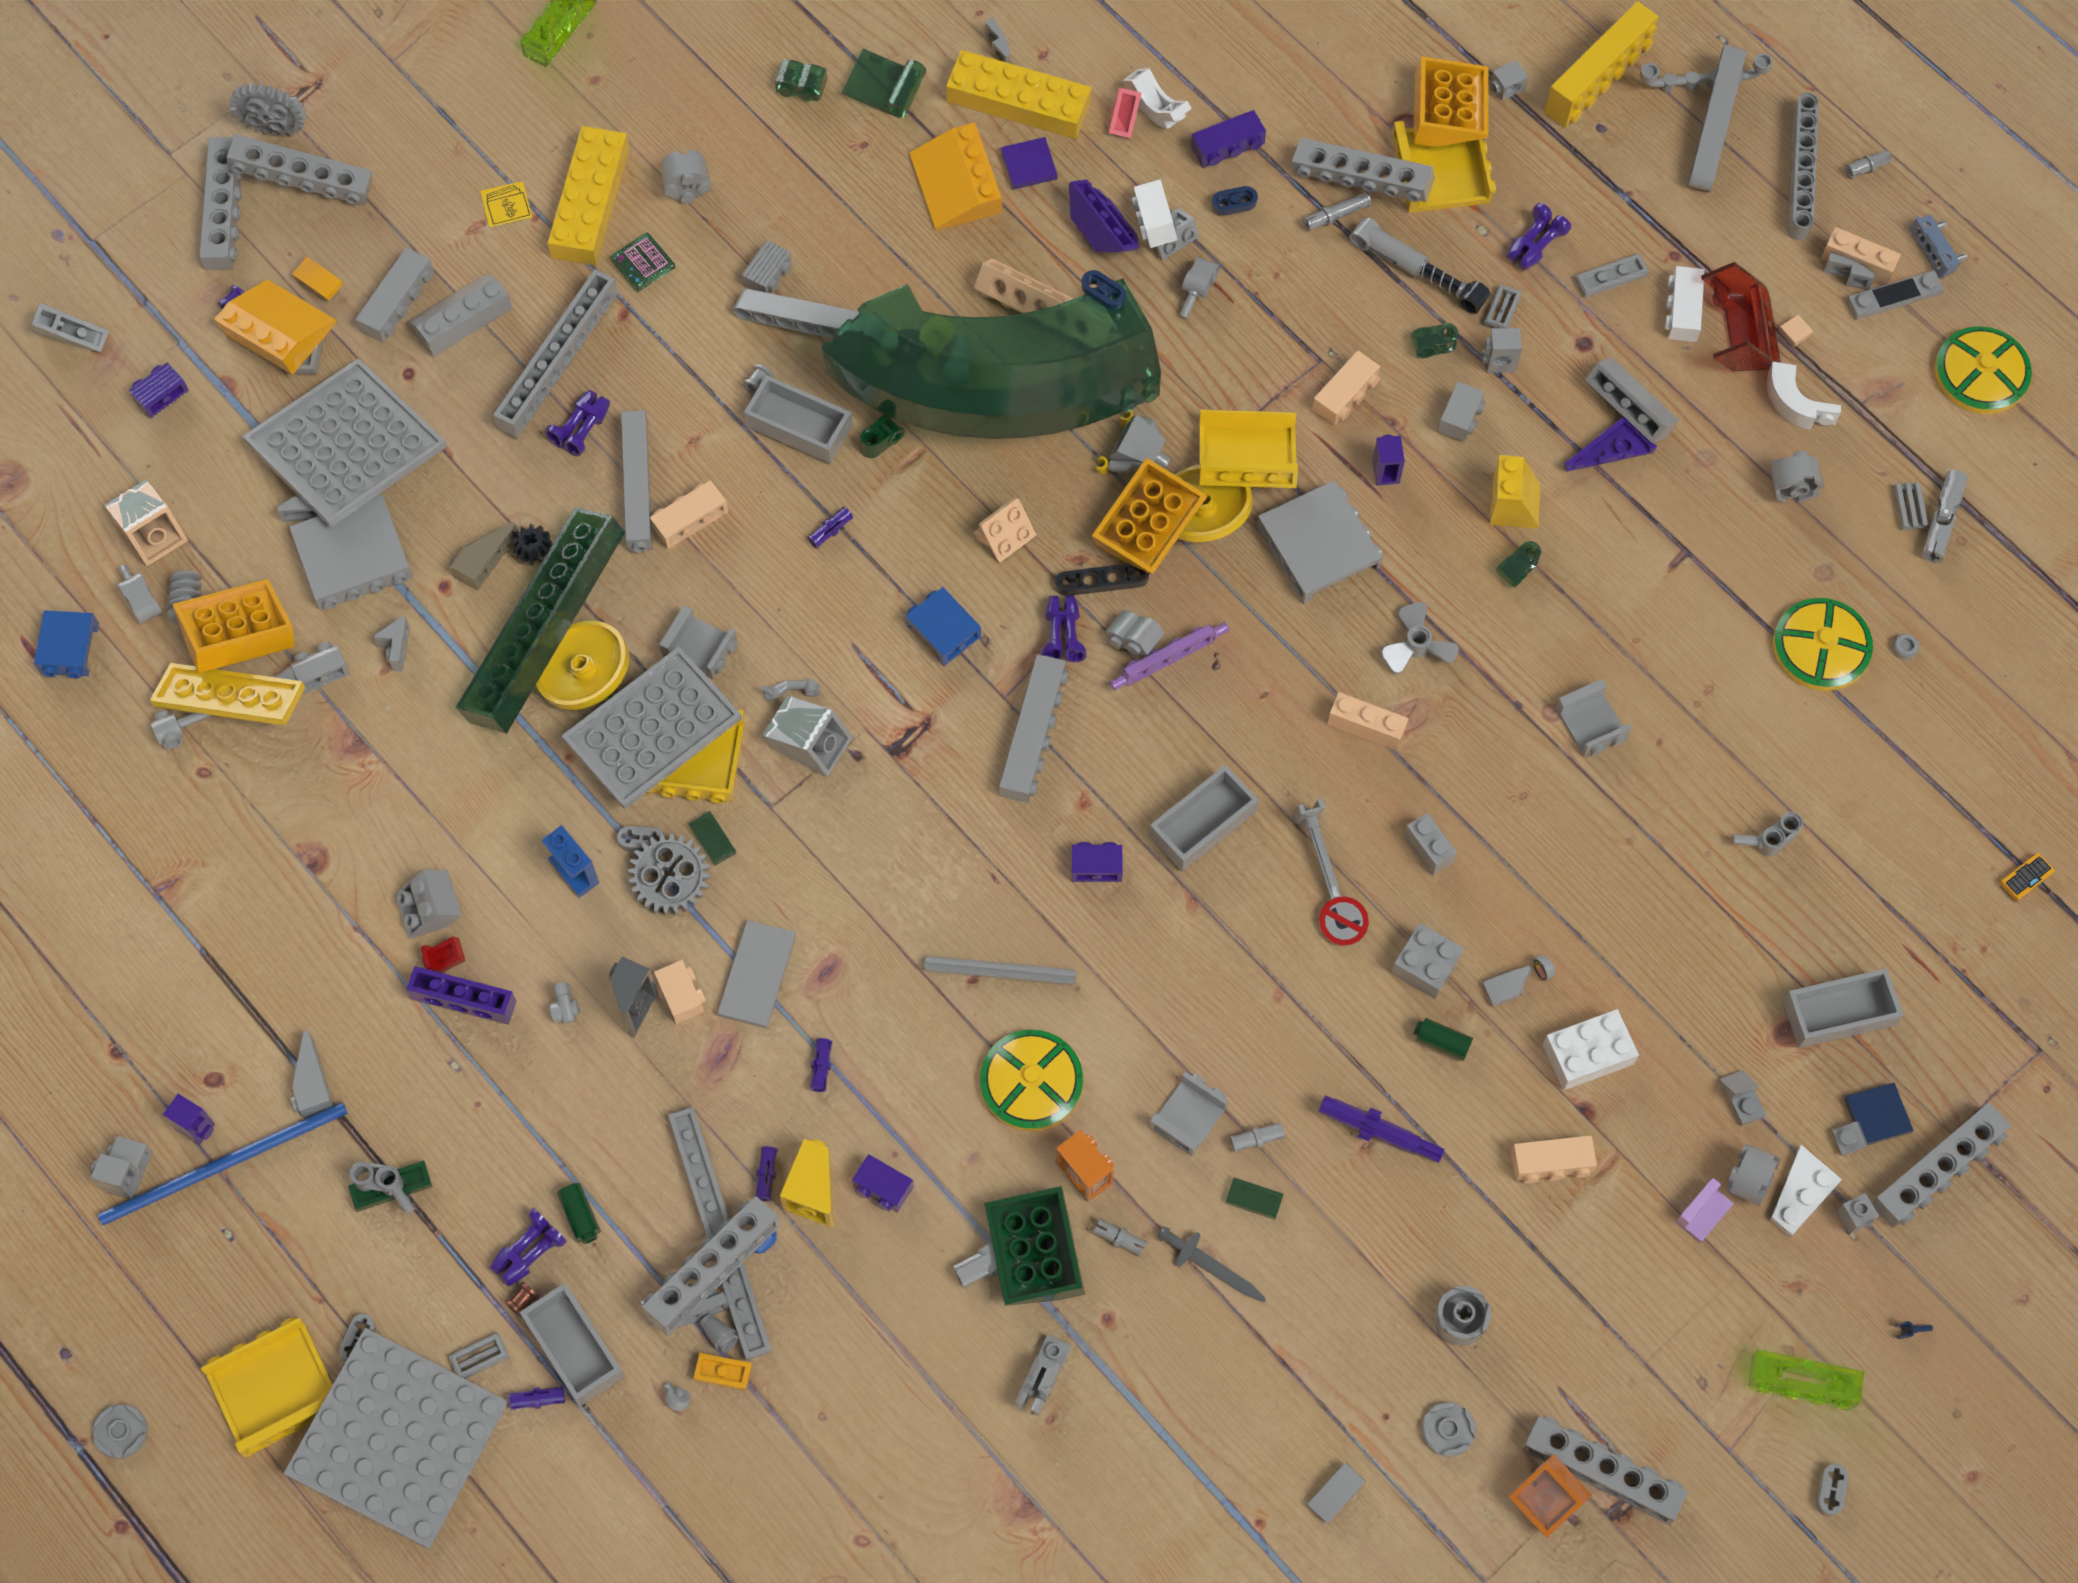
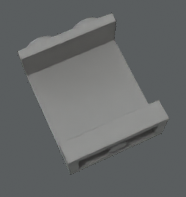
[659,605,738,679]
[1555,679,1631,757]
[1149,1072,1228,1156]

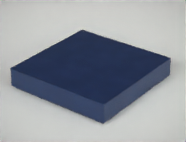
[1844,1083,1914,1145]

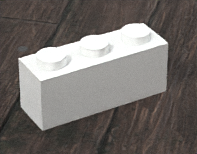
[1132,179,1178,248]
[1665,266,1705,342]

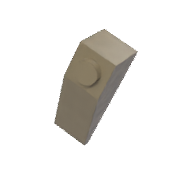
[450,522,518,591]

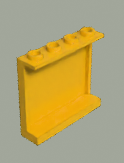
[1392,121,1496,213]
[1199,410,1298,488]
[644,710,746,804]
[201,1317,333,1458]

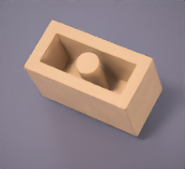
[654,960,706,1024]

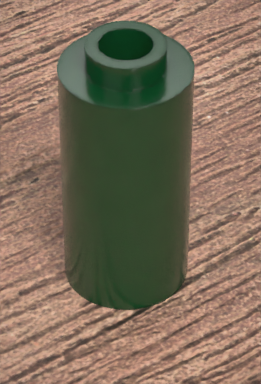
[1413,1018,1473,1061]
[557,1183,601,1244]

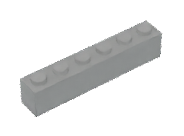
[999,654,1069,803]

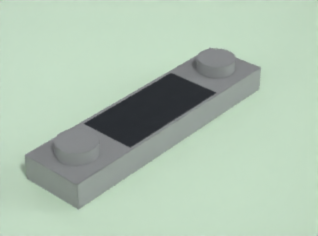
[1847,270,1944,320]

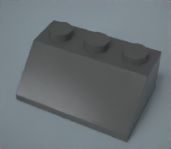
[609,956,658,1038]

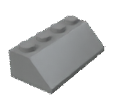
[407,274,513,357]

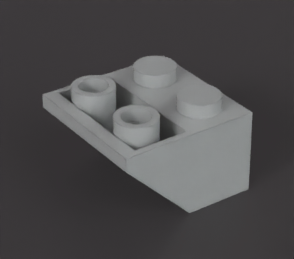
[395,870,461,938]

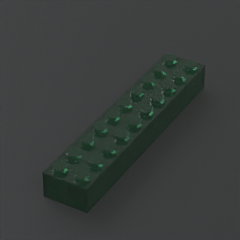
[455,507,625,734]

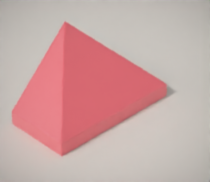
[1108,87,1142,138]

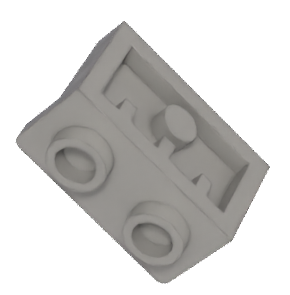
[1146,208,1199,260]

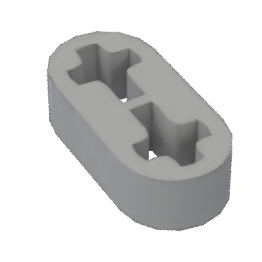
[617,826,666,852]
[339,1314,376,1363]
[1817,1464,1848,1517]

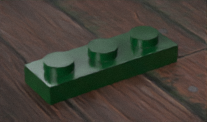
[348,1160,433,1212]

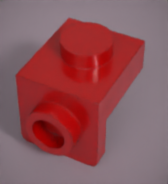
[421,936,466,973]

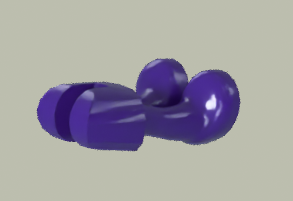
[1506,203,1572,270]
[544,390,610,456]
[1040,595,1087,662]
[489,1208,567,1287]

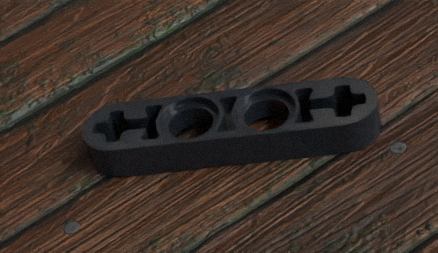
[1055,564,1149,596]

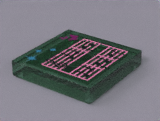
[610,232,676,293]

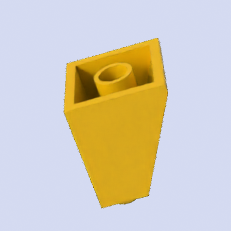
[1490,455,1540,529]
[780,1139,834,1228]

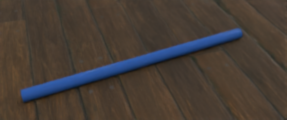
[98,1102,348,1226]

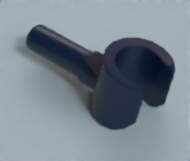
[1894,1321,1933,1339]

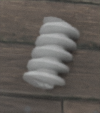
[167,571,202,625]

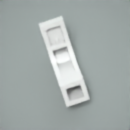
[1122,68,1192,129]
[1767,362,1841,430]

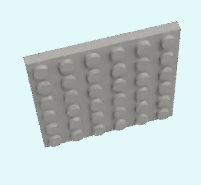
[242,358,447,528]
[284,1328,508,1549]

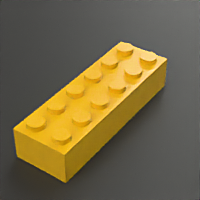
[1544,1,1659,128]
[946,50,1092,139]
[548,126,630,266]

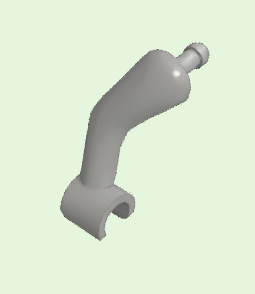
[762,678,820,701]

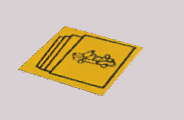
[480,181,532,227]

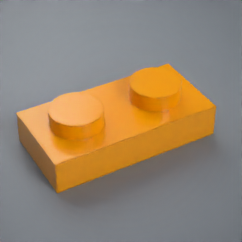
[693,1353,752,1391]

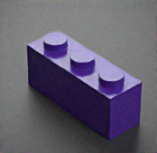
[1191,110,1266,168]

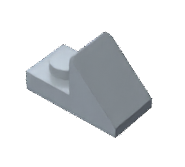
[373,617,410,672]
[1718,1070,1766,1127]

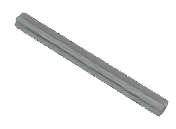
[924,956,1076,985]

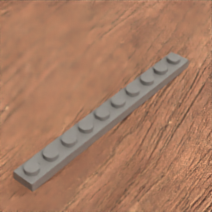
[668,1107,772,1360]

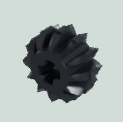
[510,523,553,566]

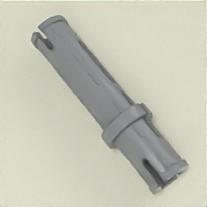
[1303,192,1371,232]

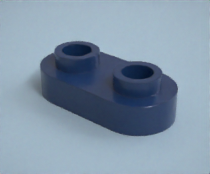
[1212,186,1258,216]
[1081,270,1126,310]

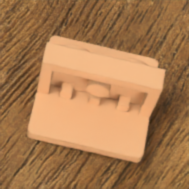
[974,497,1036,562]

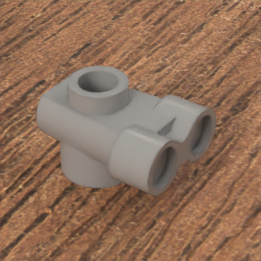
[550,982,580,1024]

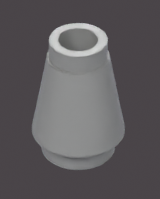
[700,1314,738,1352]

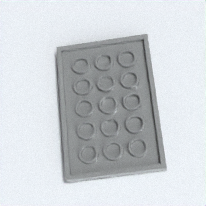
[562,646,742,809]

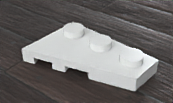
[1770,1145,1842,1237]

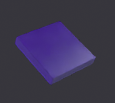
[1001,137,1058,190]

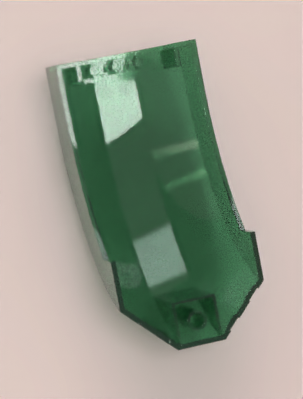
[821,278,1161,439]

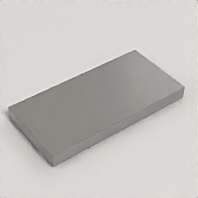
[717,920,796,1029]

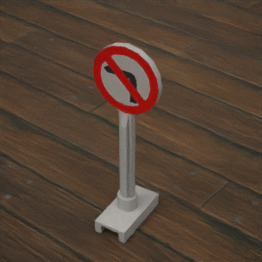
[1292,798,1369,947]

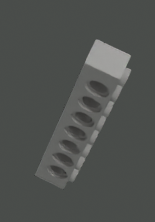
[493,269,618,439]

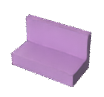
[1676,1178,1734,1243]

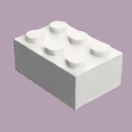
[1542,1009,1639,1091]

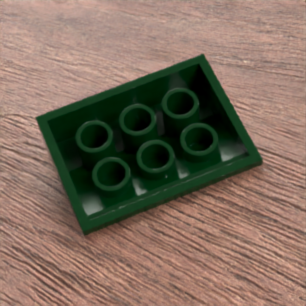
[984,1186,1085,1306]

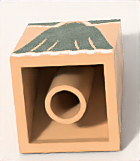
[104,480,188,566]

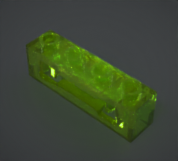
[520,0,597,67]
[1748,1350,1865,1410]

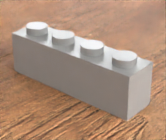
[355,247,434,343]
[1585,357,1679,444]

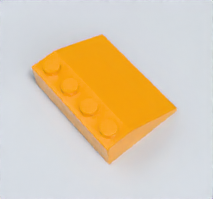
[1414,56,1488,147]
[909,122,1002,231]
[214,279,337,375]
[1092,457,1207,575]
[172,579,295,673]

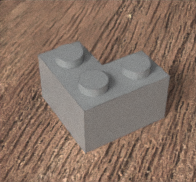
[90,1136,153,1199]

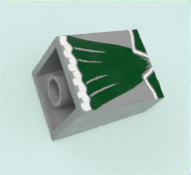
[762,696,853,777]

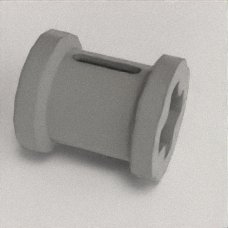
[743,364,773,394]

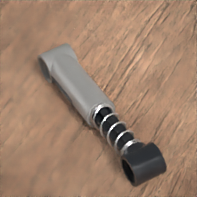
[1349,217,1491,314]

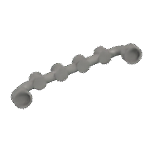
[1640,53,1773,93]

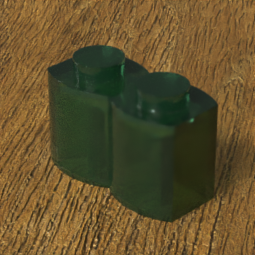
[775,59,828,102]

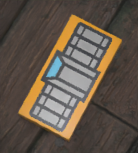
[1999,853,2055,903]

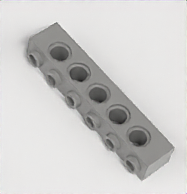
[227,134,372,206]
[199,137,243,270]
[1292,138,1435,202]
[1872,1102,2011,1228]
[642,1196,780,1337]
[1522,1416,1688,1525]

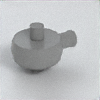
[664,1382,690,1411]

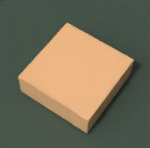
[1778,315,1813,347]

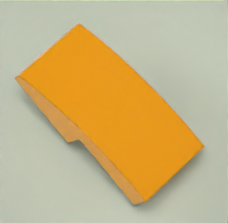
[292,257,344,301]

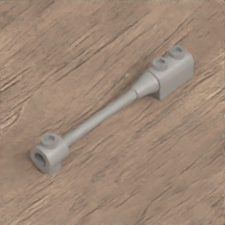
[151,642,350,749]

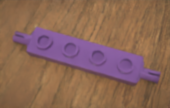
[1110,622,1229,691]

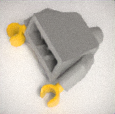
[1095,409,1171,475]

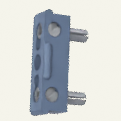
[1910,215,1968,278]

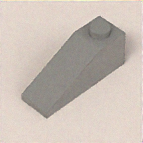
[29,303,109,353]
[291,1031,334,1118]

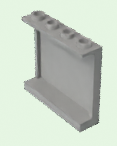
[1257,480,1383,604]
[289,494,413,610]

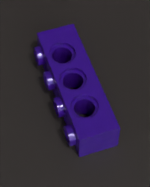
[406,966,517,1025]

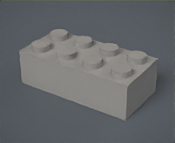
[744,375,853,464]
[1149,765,1259,872]
[1783,968,1904,1048]
[519,1283,625,1407]

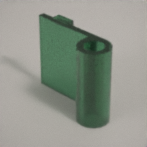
[842,49,927,118]

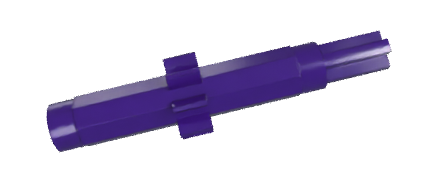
[1318,1095,1445,1163]

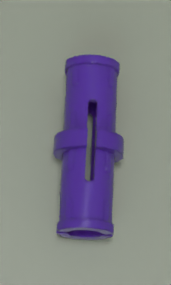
[807,507,853,549]
[810,1038,833,1092]
[755,1146,778,1202]
[509,1386,565,1410]

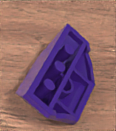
[1069,179,1139,252]

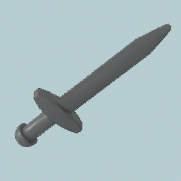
[1157,1227,1266,1302]

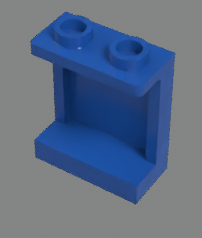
[906,587,981,666]
[34,610,99,679]
[542,825,599,898]

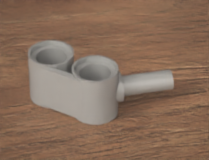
[1180,257,1220,319]
[118,565,163,624]
[1733,812,1803,857]
[349,1162,415,1215]

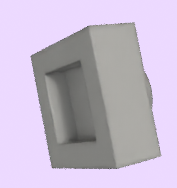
[1833,1121,1869,1156]

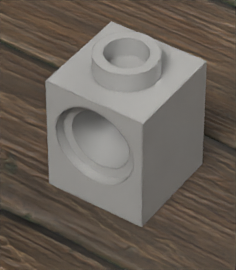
[1490,60,1528,101]
[1836,1193,1879,1235]

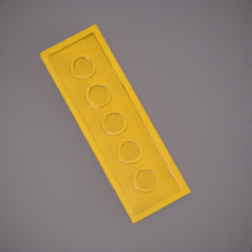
[150,663,305,726]

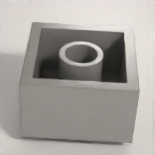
[1391,923,1464,999]

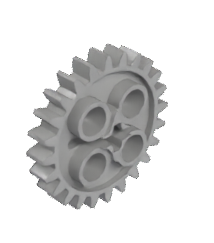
[229,82,307,137]
[628,833,711,916]

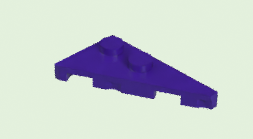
[1563,417,1657,472]

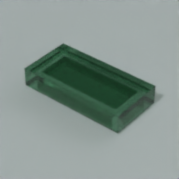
[689,811,737,866]
[1225,1177,1284,1220]

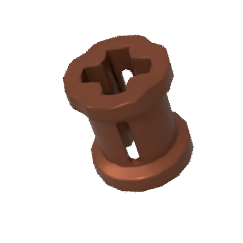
[504,1282,540,1318]

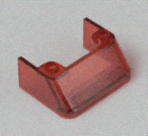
[1701,262,1781,372]

